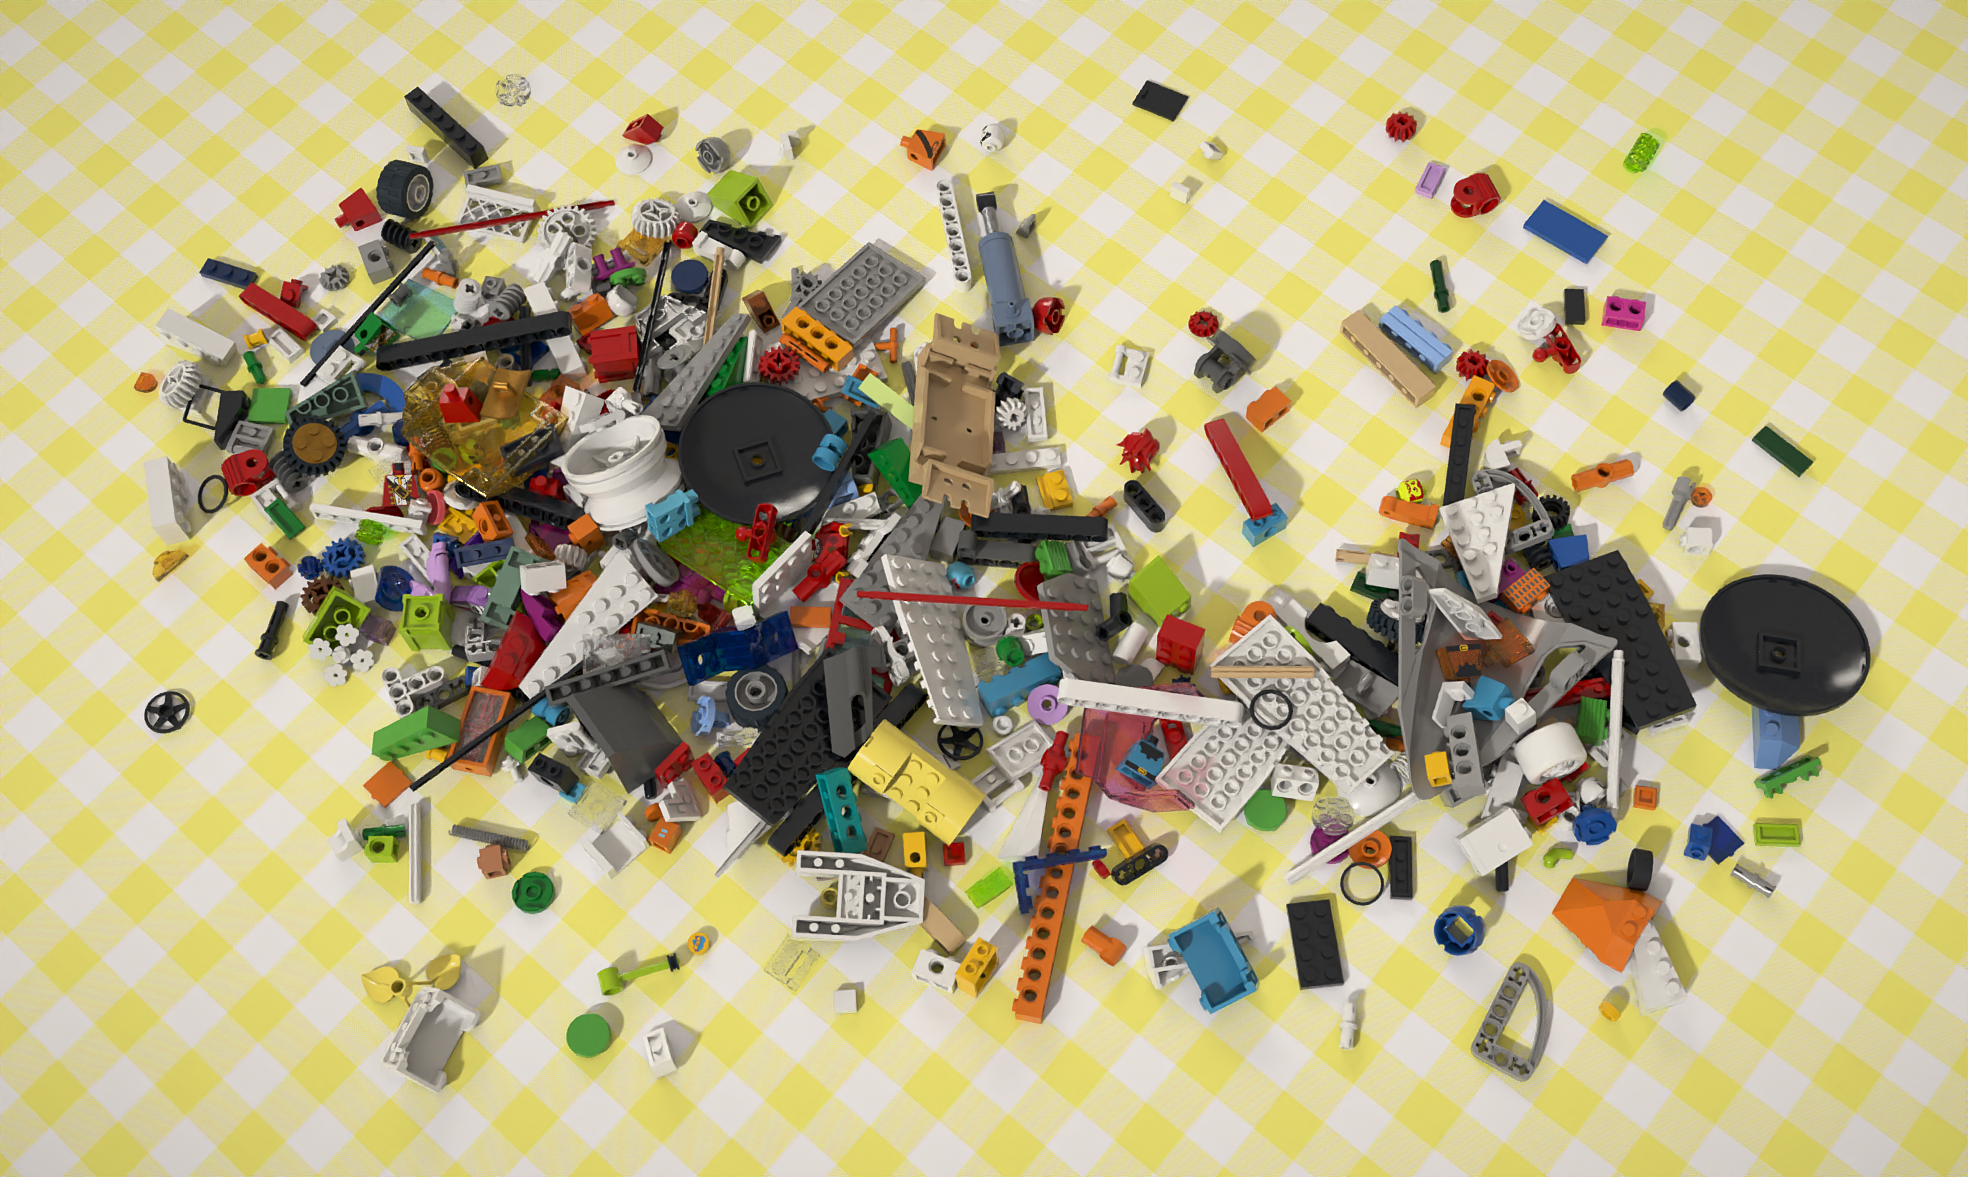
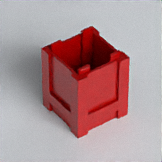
[587,325,642,383]

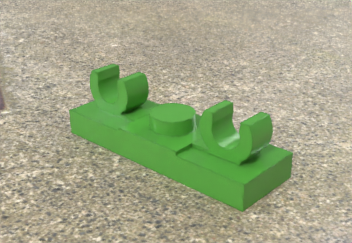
[1754,755,1821,799]

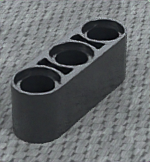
[1124,480,1165,533]

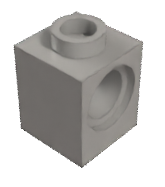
[481,276,507,304]

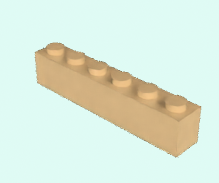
[1340,310,1436,408]

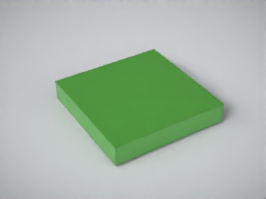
[248,388,293,424]

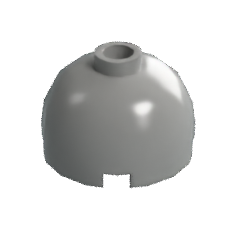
[695,137,731,174]

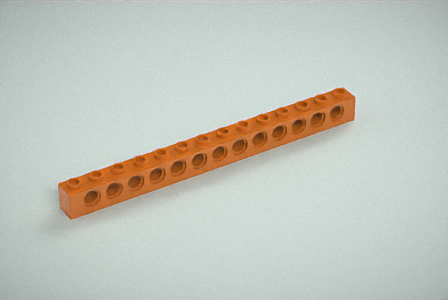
[1012,733,1100,1024]

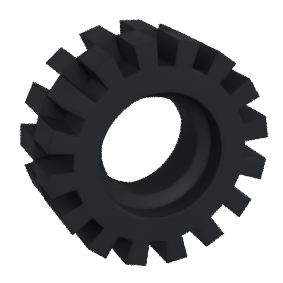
[1532,495,1570,532]

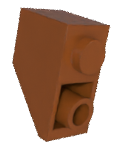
[742,289,780,333]

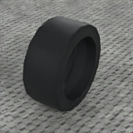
[1627,848,1653,891]

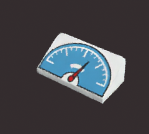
[421,229,447,265]

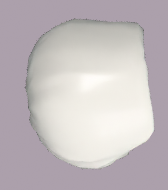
[606,284,638,317]

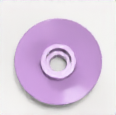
[1027,684,1068,725]

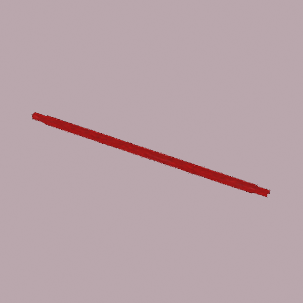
[410,200,615,239]
[857,591,1088,611]

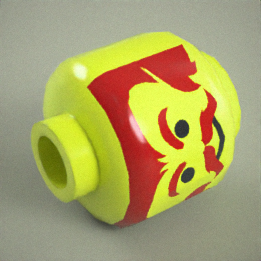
[1395,479,1427,504]

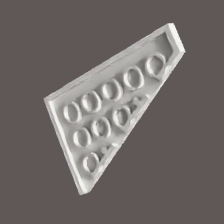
[1439,483,1516,604]

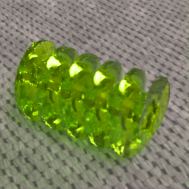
[1623,133,1660,173]

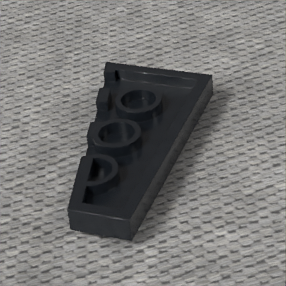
[699,219,781,264]

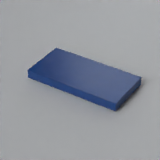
[1523,200,1608,264]

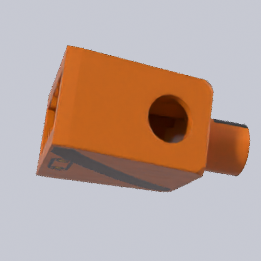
[900,129,946,171]

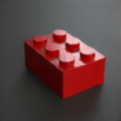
[1156,614,1206,675]

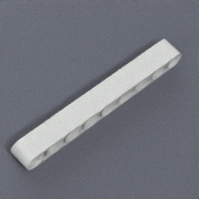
[1057,678,1244,728]

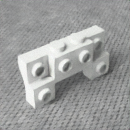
[1480,743,1528,827]

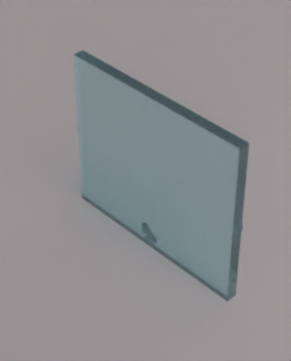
[380,278,458,340]

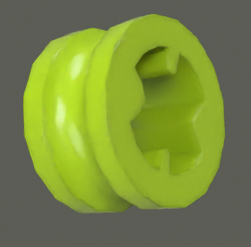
[1025,614,1043,632]

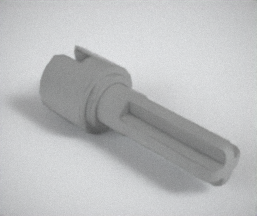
[1662,476,1697,531]

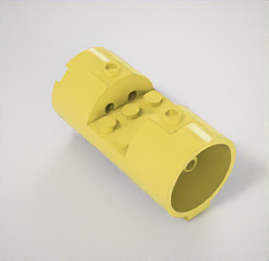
[848,719,987,846]

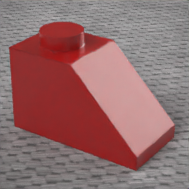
[622,114,664,145]

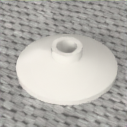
[615,145,651,175]
[676,192,712,223]

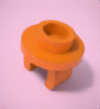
[813,397,833,413]

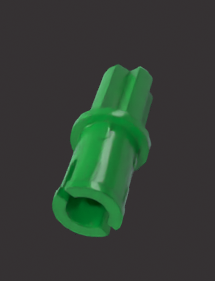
[243,351,267,384]
[362,824,406,841]

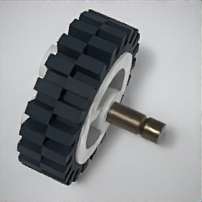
[1366,597,1428,651]

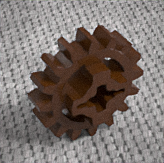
[300,575,345,616]

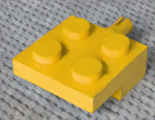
[438,506,478,545]

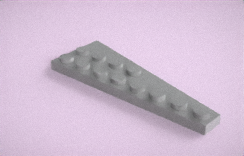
[641,314,752,431]

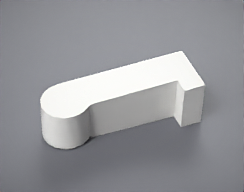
[692,231,746,271]

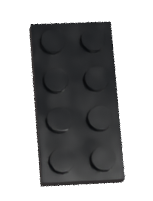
[1286,899,1344,990]

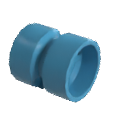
[812,434,847,471]
[532,696,571,727]

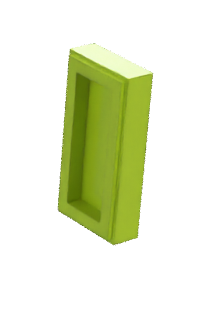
[1753,823,1801,847]

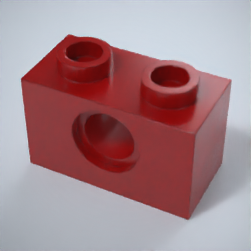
[691,752,730,803]
[1520,778,1574,827]

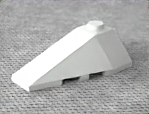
[1427,588,1503,640]

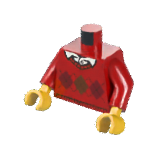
[812,521,853,583]

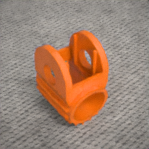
[1228,601,1276,644]

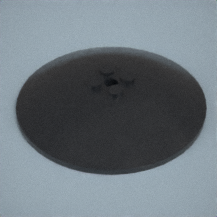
[678,382,835,526]
[1699,574,1871,716]

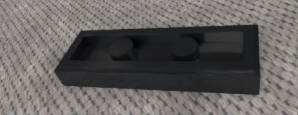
[1389,836,1413,900]

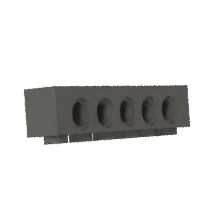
[544,649,672,709]

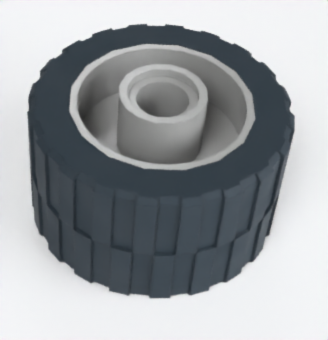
[725,663,789,732]

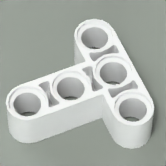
[381,666,449,719]

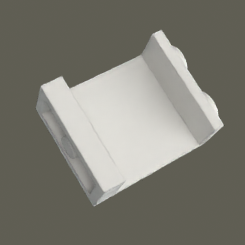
[581,811,650,880]

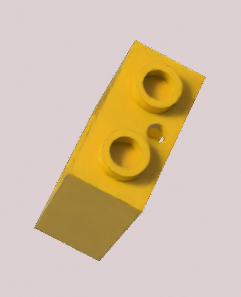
[955,937,999,999]

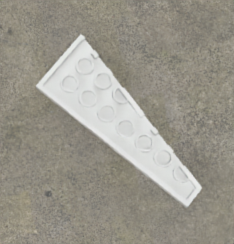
[518,550,658,699]

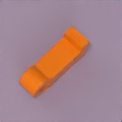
[1379,496,1439,530]

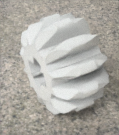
[994,397,1028,431]
[552,544,587,572]

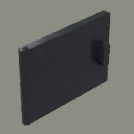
[1132,80,1188,122]

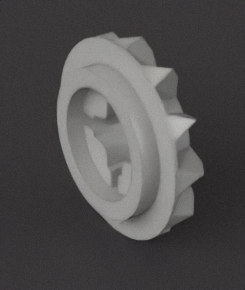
[319,264,349,291]

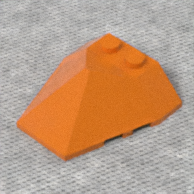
[1552,878,1663,973]

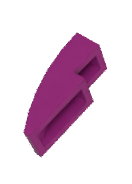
[520,589,563,642]

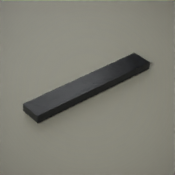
[1441,403,1475,518]

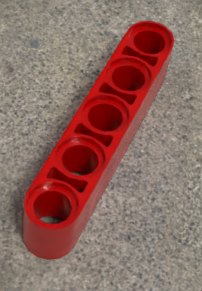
[239,282,318,341]

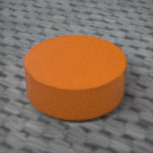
[644,803,664,822]

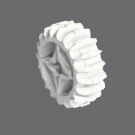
[631,197,681,239]
[158,360,203,410]

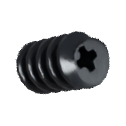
[381,219,422,254]
[1520,530,1553,572]

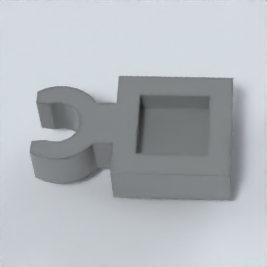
[441,248,459,277]

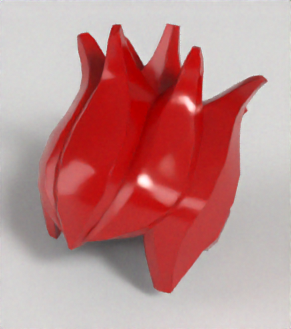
[1116,428,1160,473]

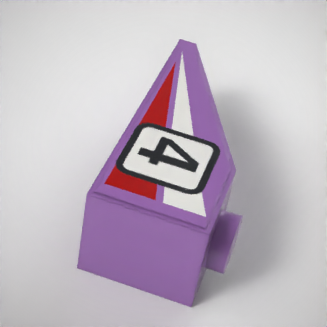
[450,585,490,616]

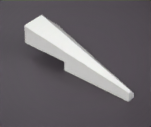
[997,771,1049,863]
[1143,930,1254,989]

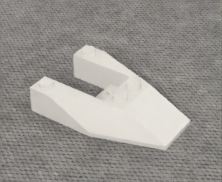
[791,850,925,941]

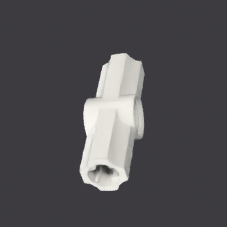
[533,230,574,287]
[347,436,408,463]

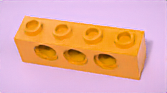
[781,307,854,373]
[1440,375,1496,449]

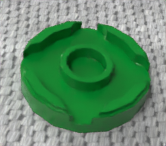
[512,871,555,914]

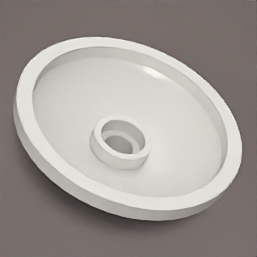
[1336,763,1400,817]

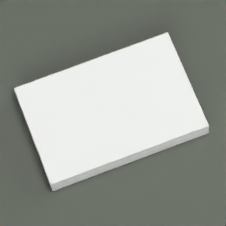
[985,720,1053,783]

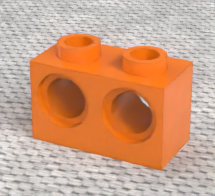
[244,543,293,590]

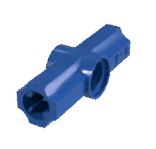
[340,400,391,446]

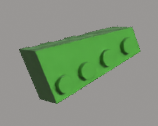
[371,705,461,761]

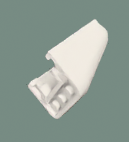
[381,987,481,1093]

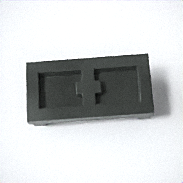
[634,621,684,653]

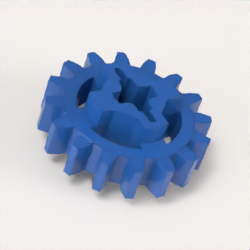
[321,537,366,579]

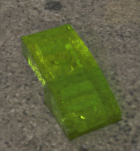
[965,867,1014,909]

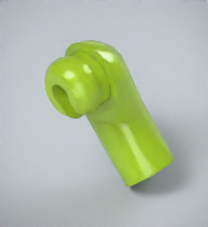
[1543,848,1572,868]

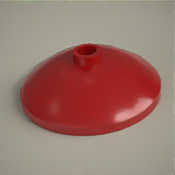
[1014,561,1045,601]

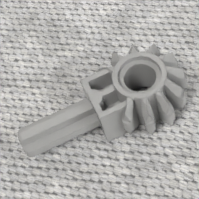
[782,271,822,318]

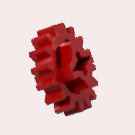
[758,346,800,385]

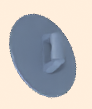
[310,330,355,365]

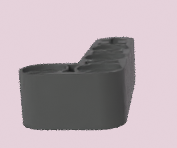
[957,530,1037,569]

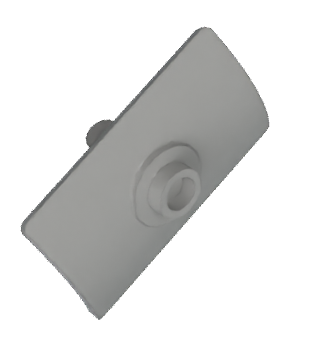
[1332,660,1398,717]

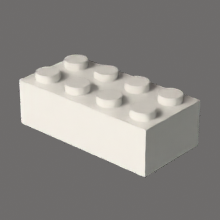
[144,456,191,546]

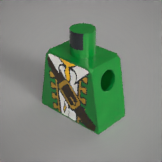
[354,312,401,357]

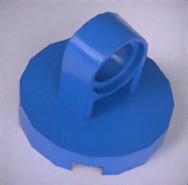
[1572,804,1617,846]

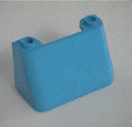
[1168,907,1260,1014]

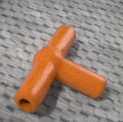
[874,327,899,364]

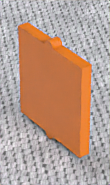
[363,761,413,808]

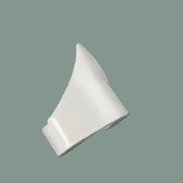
[726,801,793,859]

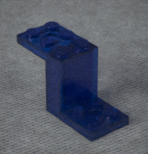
[677,610,799,686]

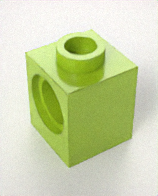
[364,836,399,863]

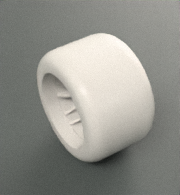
[1514,722,1587,785]

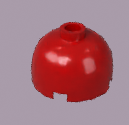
[1031,297,1065,335]

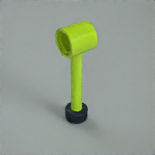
[597,953,680,996]

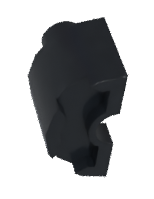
[993,372,1025,412]

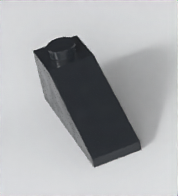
[214,390,251,450]

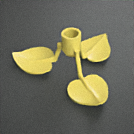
[361,954,461,1029]

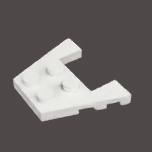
[845,512,901,578]

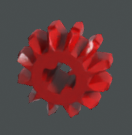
[1385,111,1417,143]
[1456,349,1489,381]

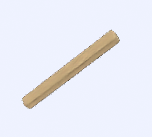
[1210,666,1315,678]

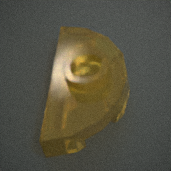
[152,550,189,583]

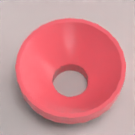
[425,490,450,525]

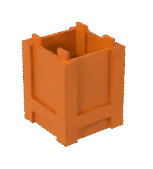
[546,570,598,625]

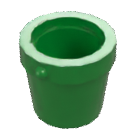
[996,635,1024,667]

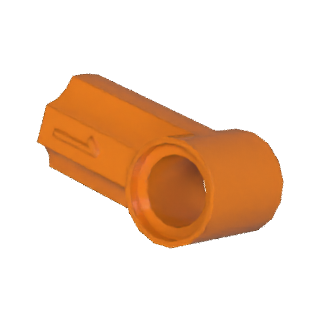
[1081,925,1127,967]

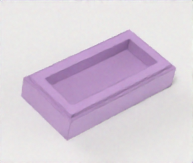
[1414,162,1446,199]

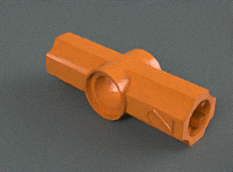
[1571,459,1634,492]

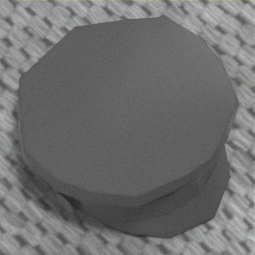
[1114,664,1153,690]

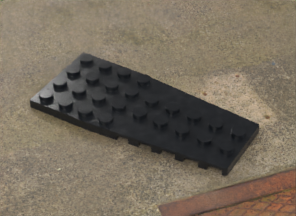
[1543,550,1697,731]
[723,646,892,827]

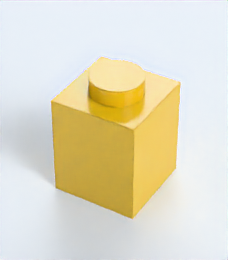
[1424,751,1452,787]

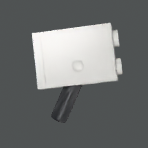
[1455,806,1534,892]

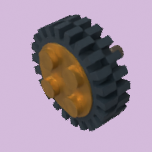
[283,415,346,477]

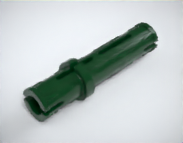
[1430,260,1450,313]

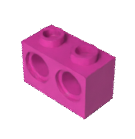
[1601,296,1646,331]

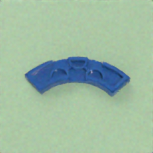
[357,373,411,413]

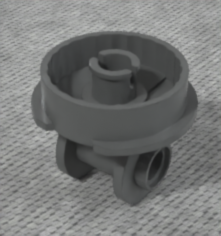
[1194,329,1257,393]

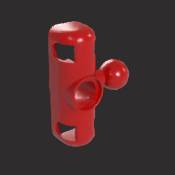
[1532,323,1581,374]
[735,503,778,564]

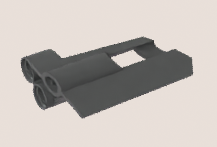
[823,646,886,758]

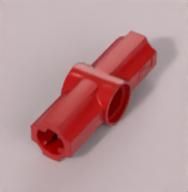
[791,550,847,603]

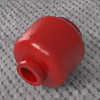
[672,222,698,249]

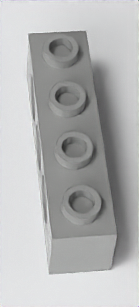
[1444,712,1487,799]

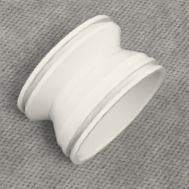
[561,415,686,531]

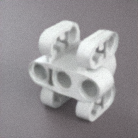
[869,619,922,687]

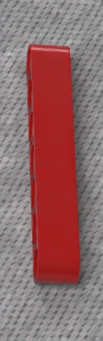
[1204,418,1273,521]

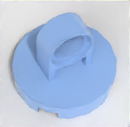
[691,695,730,737]

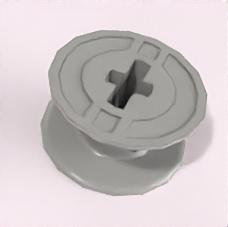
[657,345,692,383]

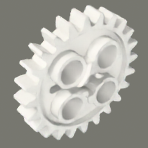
[537,204,597,258]

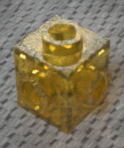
[666,589,698,619]

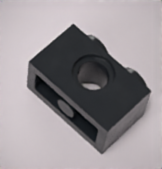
[527,752,579,796]

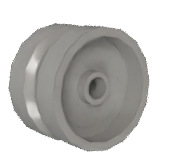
[963,605,1007,649]

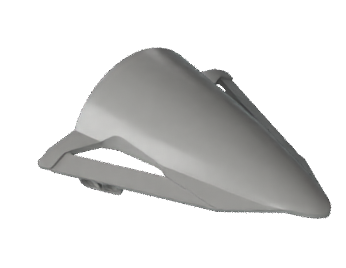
[1398,538,1618,800]

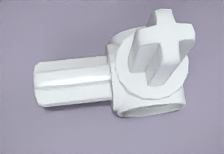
[990,481,1022,513]

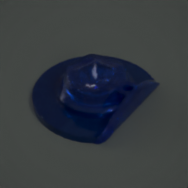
[375,566,415,612]

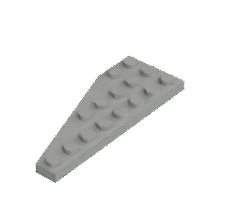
[839,493,946,634]

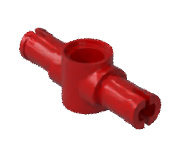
[1038,731,1069,792]

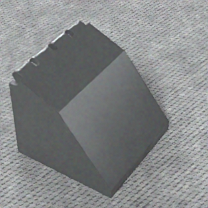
[565,684,683,794]

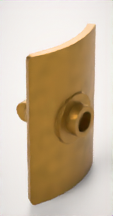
[480,367,532,420]

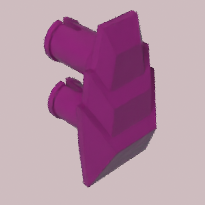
[592,247,636,281]

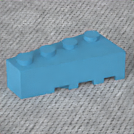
[977,652,1062,718]

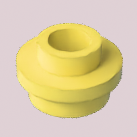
[820,888,838,909]

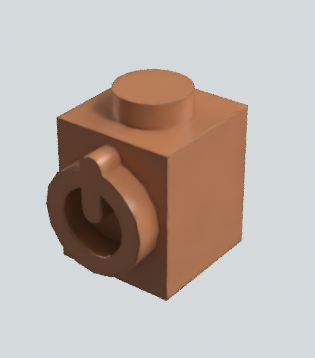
[477,844,511,879]

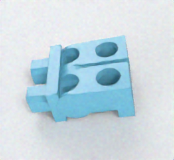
[645,489,700,543]

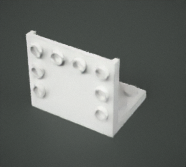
[752,531,852,655]

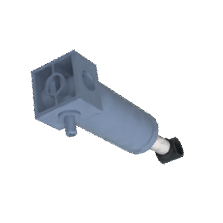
[976,191,1035,347]

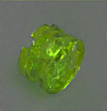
[355,519,387,545]

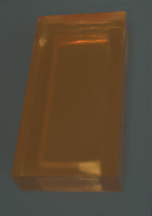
[524,533,556,561]

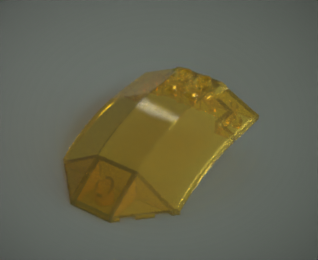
[401,356,569,499]

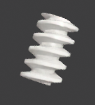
[453,278,482,315]

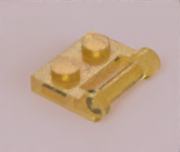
[616,228,665,266]

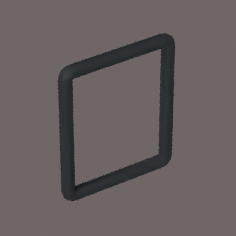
[182,384,224,430]

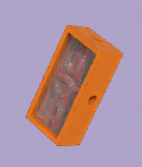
[447,686,516,777]

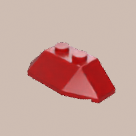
[480,611,546,692]

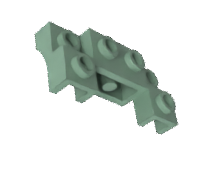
[480,546,550,631]

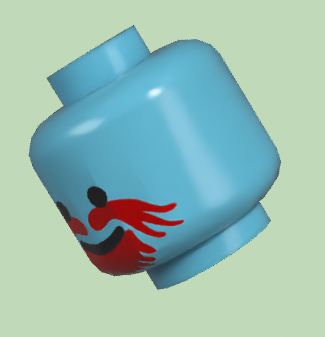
[946,561,975,590]

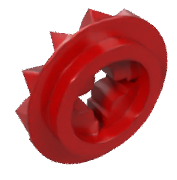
[1188,310,1219,337]

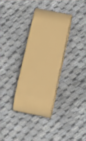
[919,896,966,955]

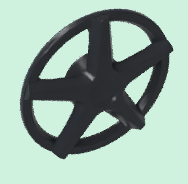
[144,691,190,734]
[937,725,983,761]

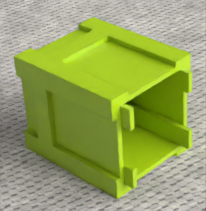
[398,594,456,651]

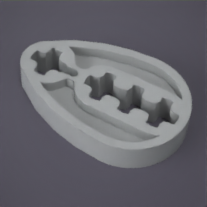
[630,538,679,587]

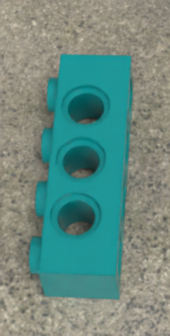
[816,767,867,854]

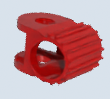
[1450,173,1501,218]
[221,449,276,497]

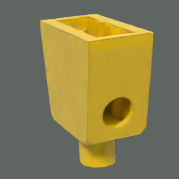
[903,832,928,879]

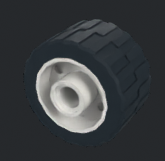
[376,160,434,220]

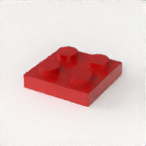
[654,741,695,789]

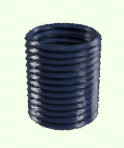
[1663,380,1696,412]

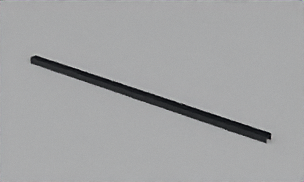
[633,239,672,392]
[300,240,435,387]
[409,657,592,792]

